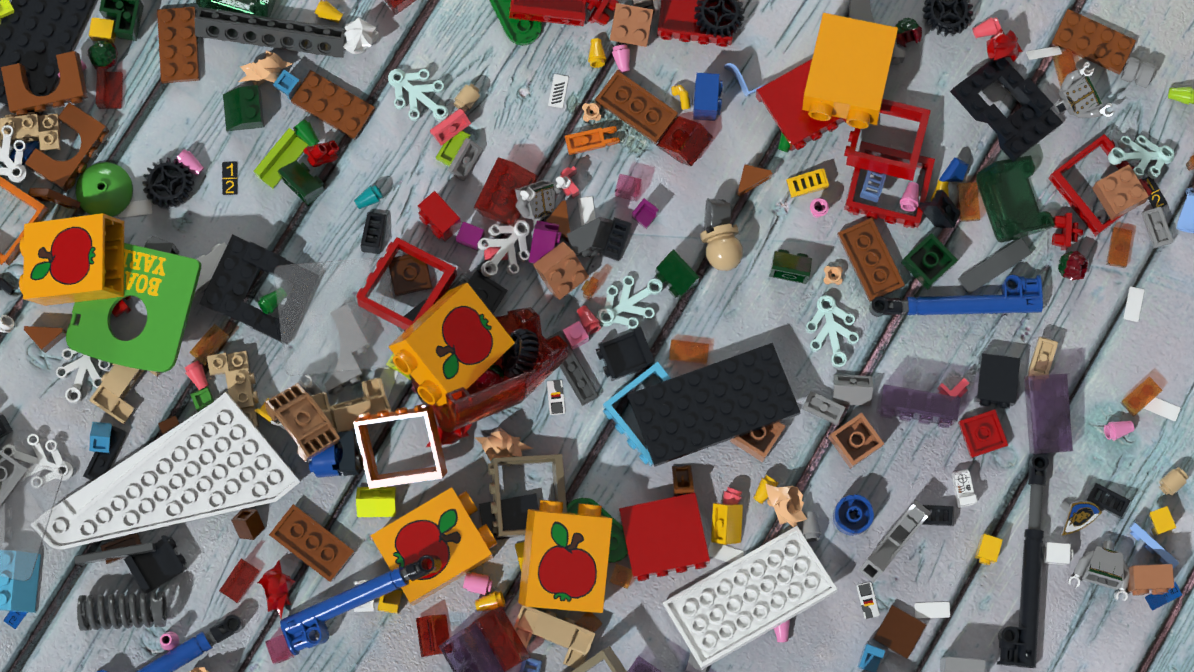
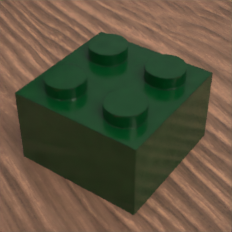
[901,233,958,290]

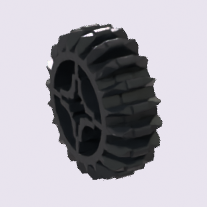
[694,0,745,37]
[922,0,974,37]
[142,157,194,209]
[501,328,540,381]

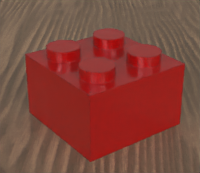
[417,191,462,241]

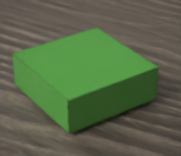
[190,387,214,412]

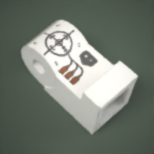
[952,469,978,508]

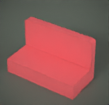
[430,109,471,146]

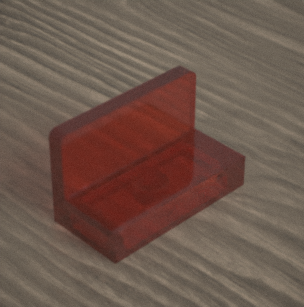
[96,67,123,109]
[219,558,260,603]
[416,614,451,657]

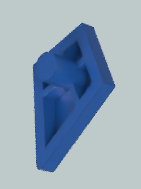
[9,141,40,165]
[939,157,969,182]

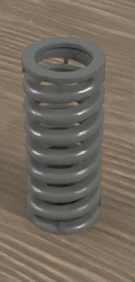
[77,591,167,631]

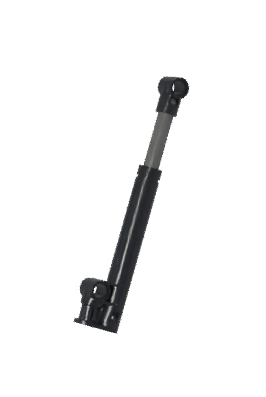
[997,453,1049,668]

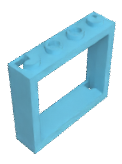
[603,362,671,467]

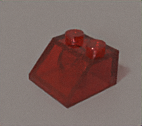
[656,116,713,166]

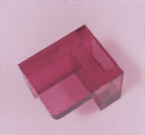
[615,174,642,202]
[265,635,294,665]

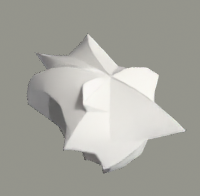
[343,17,379,54]

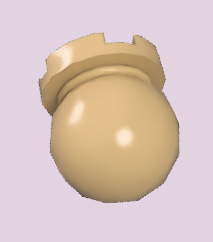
[700,224,743,271]

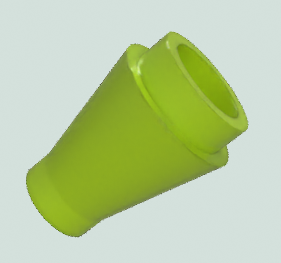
[1168,87,1194,105]

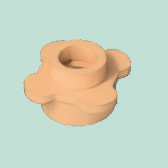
[582,103,601,122]
[823,266,843,285]

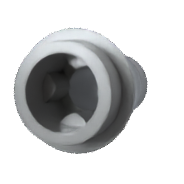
[802,512,821,542]

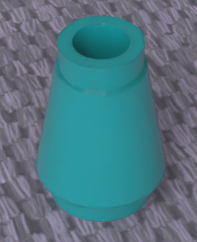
[354,184,383,209]

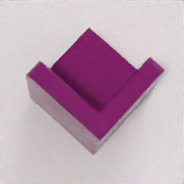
[632,198,659,229]
[456,222,485,251]

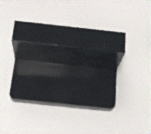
[918,190,961,228]

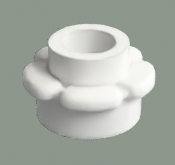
[0,315,14,333]

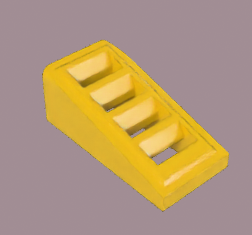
[786,168,829,198]

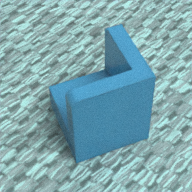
[273,70,301,100]
[89,422,112,453]
[857,644,885,672]

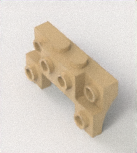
[0,112,61,152]
[89,337,161,424]
[207,351,260,428]
[311,377,391,433]
[508,605,596,669]

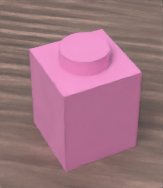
[563,321,589,350]

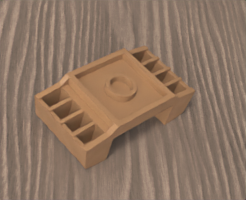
[265,383,340,462]

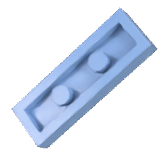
[1129,521,1179,568]

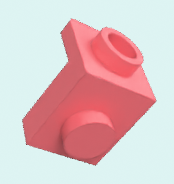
[560,166,579,199]
[937,378,969,402]

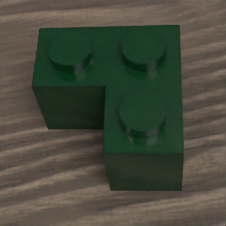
[99,0,144,41]

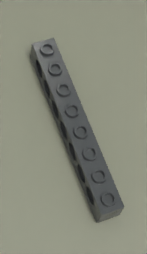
[194,7,347,58]

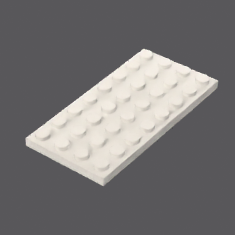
[662,526,838,670]

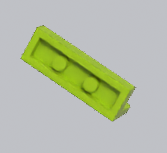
[253,128,308,189]

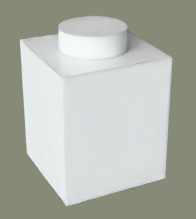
[1043,542,1073,565]

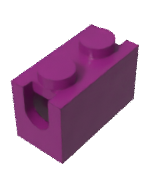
[529,220,562,263]

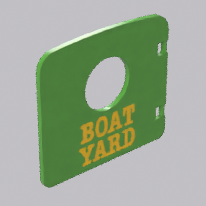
[66,243,201,373]

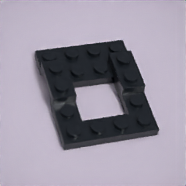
[950,57,1063,162]
[199,234,319,345]

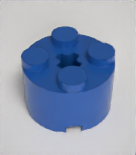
[309,441,343,478]
[833,495,874,536]

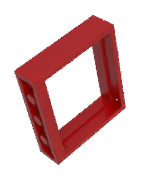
[844,99,931,181]
[1048,134,1153,237]
[844,141,935,228]
[356,237,457,331]

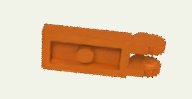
[565,126,620,155]

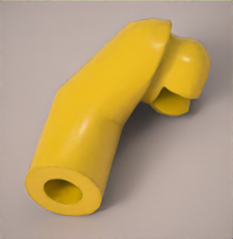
[671,84,691,110]

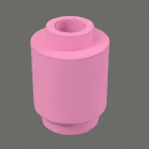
[463,572,493,595]

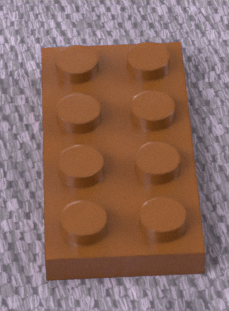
[157,7,200,84]
[1051,9,1136,75]
[291,70,375,140]
[595,70,678,144]
[837,218,905,302]
[269,504,355,583]

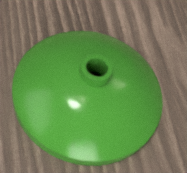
[76,162,133,217]

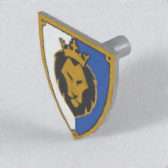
[1060,501,1102,535]

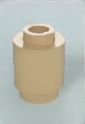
[453,84,480,113]
[1159,467,1189,495]

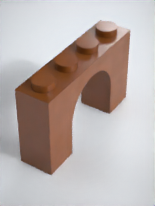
[1,51,88,116]
[25,102,109,192]

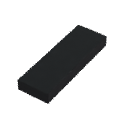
[83,426,127,481]

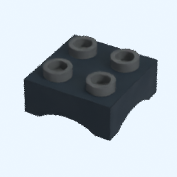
[338,431,362,476]

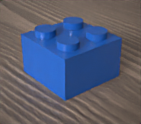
[693,73,723,121]

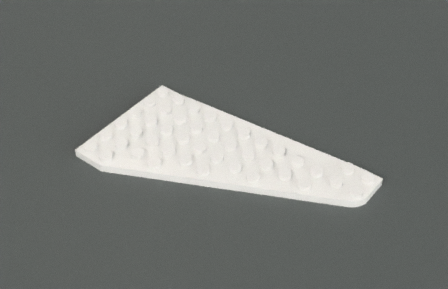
[31,392,301,549]

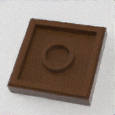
[389,254,433,297]
[873,605,927,659]

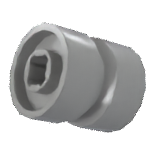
[1121,57,1155,88]

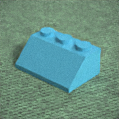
[0,550,41,613]

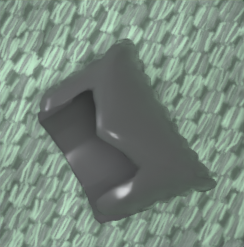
[704,198,731,233]

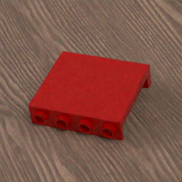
[509,0,586,27]
[657,0,734,47]
[755,59,846,151]
[619,493,710,581]

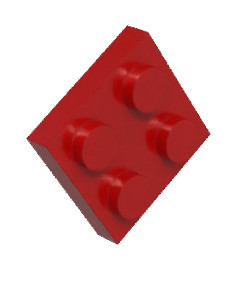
[958,409,1008,458]

